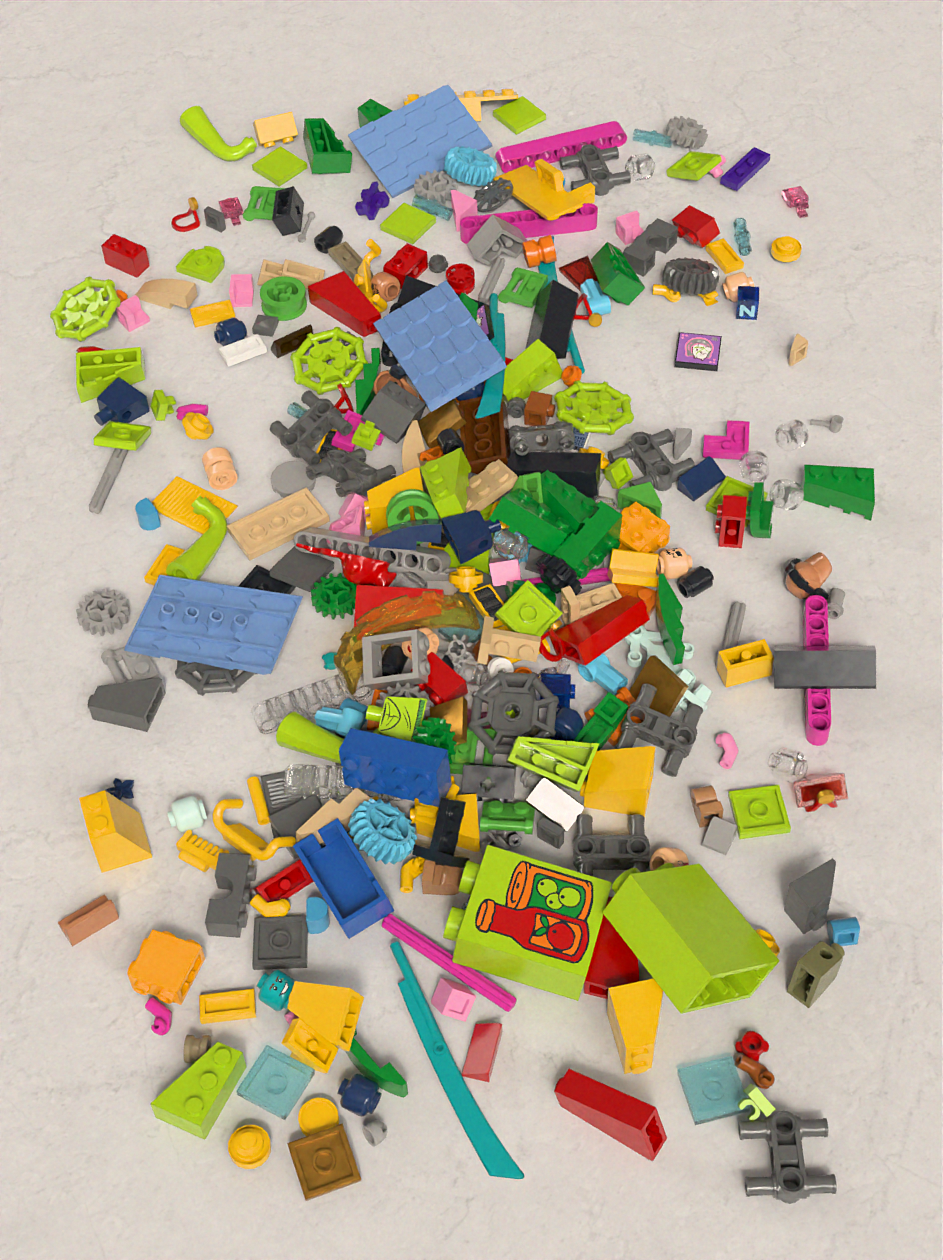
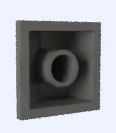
[361,381,426,444]
[784,858,836,934]

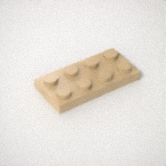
[438,459,518,534]
[227,487,330,561]

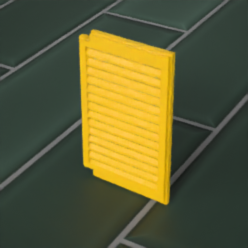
[152,476,238,534]

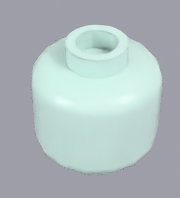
[167,796,207,833]

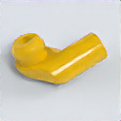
[652,284,681,302]
[400,857,426,893]
[249,894,291,917]

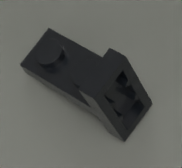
[412,797,470,868]

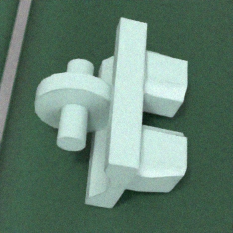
[674,669,713,712]

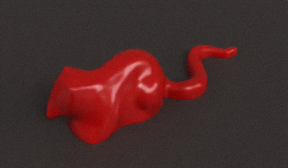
[296,543,397,587]

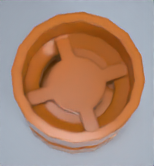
[522,235,557,268]

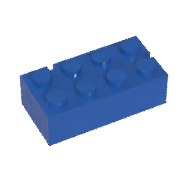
[339,728,452,807]
[293,818,394,939]

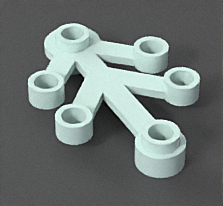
[624,626,696,691]

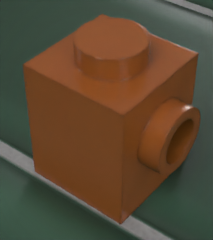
[524,391,555,426]

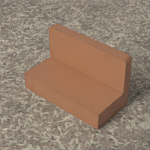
[58,894,119,947]

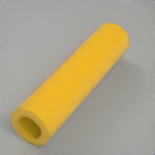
[247,776,270,825]

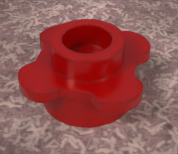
[735,1031,769,1062]

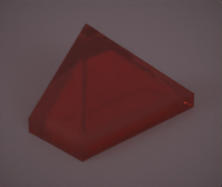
[559,255,599,292]
[793,773,848,808]

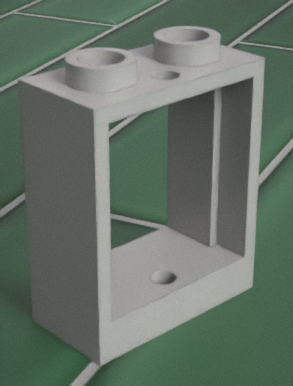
[362,629,430,690]

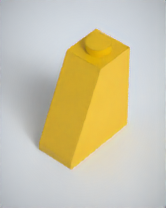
[410,794,480,852]
[287,981,364,1052]

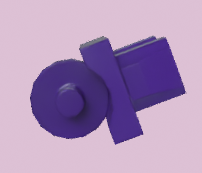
[355,181,390,220]

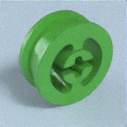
[260,276,307,321]
[386,489,439,544]

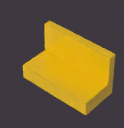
[607,548,659,587]

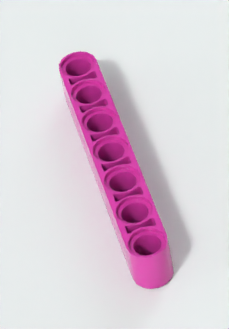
[495,121,627,173]
[460,203,598,244]
[803,595,831,746]

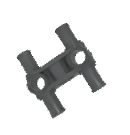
[559,145,631,196]
[270,390,353,465]
[508,421,575,455]
[608,428,695,491]
[306,448,396,497]
[615,684,703,777]
[573,814,650,876]
[738,1111,837,1204]

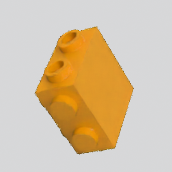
[618,502,670,553]
[127,929,205,1005]

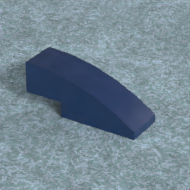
[369,519,442,551]

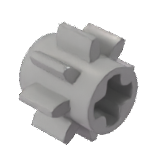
[445,634,476,664]

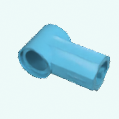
[580,278,611,315]
[578,654,628,695]
[314,707,365,737]

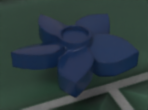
[105,778,134,800]

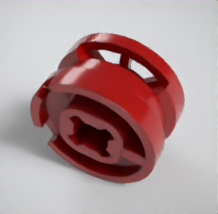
[446,263,475,295]

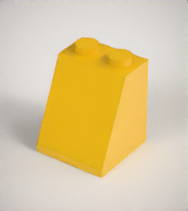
[364,467,423,535]
[580,746,656,817]
[79,790,152,873]
[607,978,663,1074]

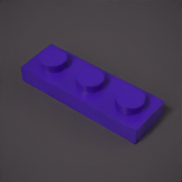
[720,147,771,191]

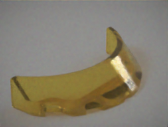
[334,591,480,695]

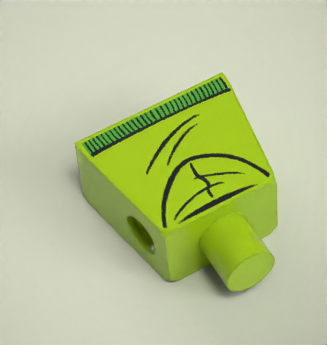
[365,696,427,742]

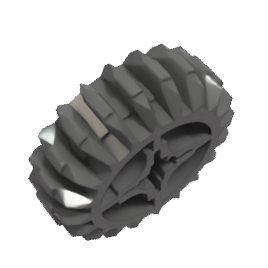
[662,257,719,295]

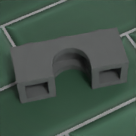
[623,218,678,277]
[205,853,256,938]

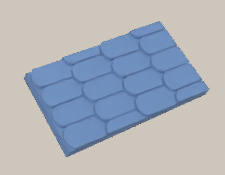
[348,85,493,198]
[373,281,507,412]
[124,575,303,675]

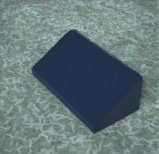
[678,456,726,502]

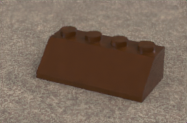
[459,395,511,475]

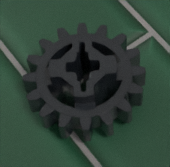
[535,554,582,595]

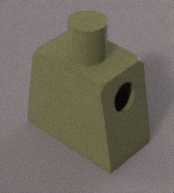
[787,941,845,1008]

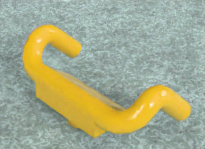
[354,239,388,313]
[213,799,296,861]

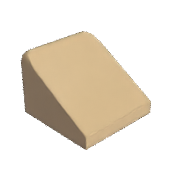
[789,334,808,366]

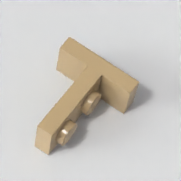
[561,583,622,626]
[477,616,541,665]

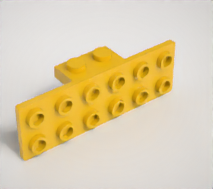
[404,89,518,121]
[493,159,583,220]

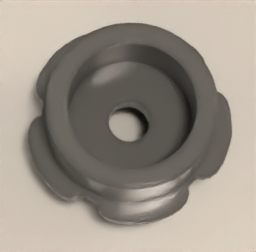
[428,254,448,273]
[507,397,526,418]

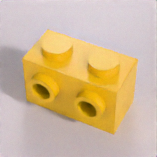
[253,112,298,148]
[717,639,774,688]

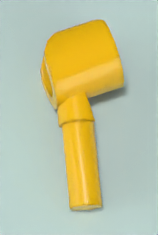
[698,291,718,306]

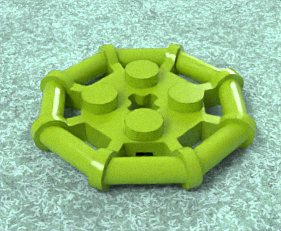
[50,277,121,342]
[290,327,368,395]
[554,380,634,435]

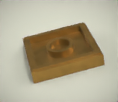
[418,399,466,449]
[629,655,689,717]
[426,697,468,746]
[287,1123,361,1201]

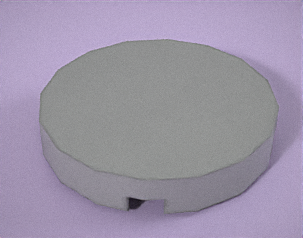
[271,461,316,498]

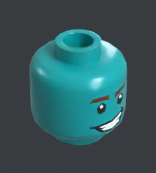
[256,970,295,1011]

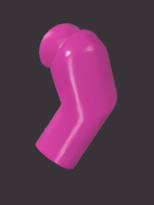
[176,403,208,421]
[145,997,172,1035]

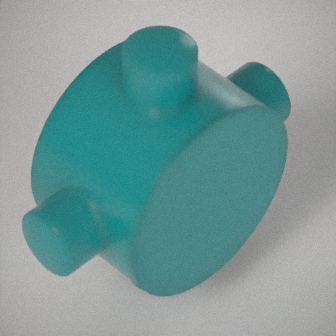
[322,652,341,670]

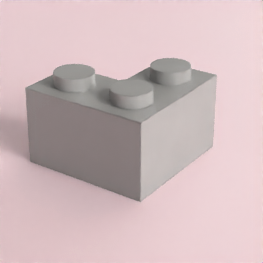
[467,214,527,267]

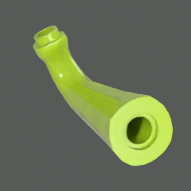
[180,106,257,161]
[166,496,227,580]
[276,711,378,764]

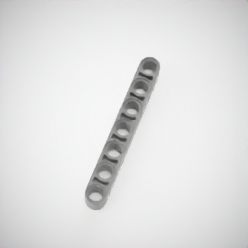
[293,527,451,576]

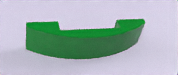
[574,692,629,751]
[345,1029,408,1098]

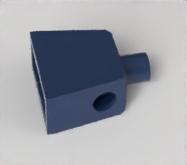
[94,377,150,426]
[441,510,501,564]

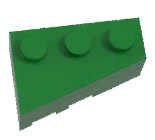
[591,242,645,306]
[489,488,574,557]
[553,501,623,580]

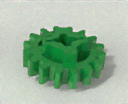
[311,573,358,620]
[413,717,457,764]

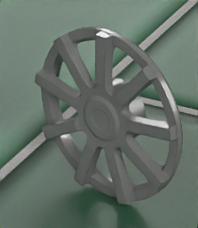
[473,178,513,212]

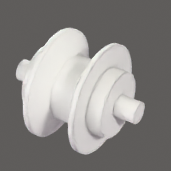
[487,657,514,678]

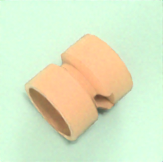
[202,447,238,490]

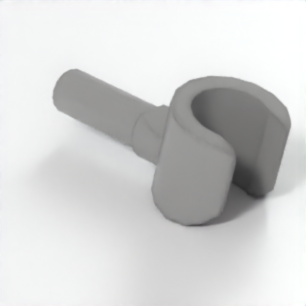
[811,415,844,433]

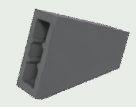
[88,678,166,732]

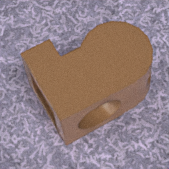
[690,785,724,828]
[422,860,463,895]

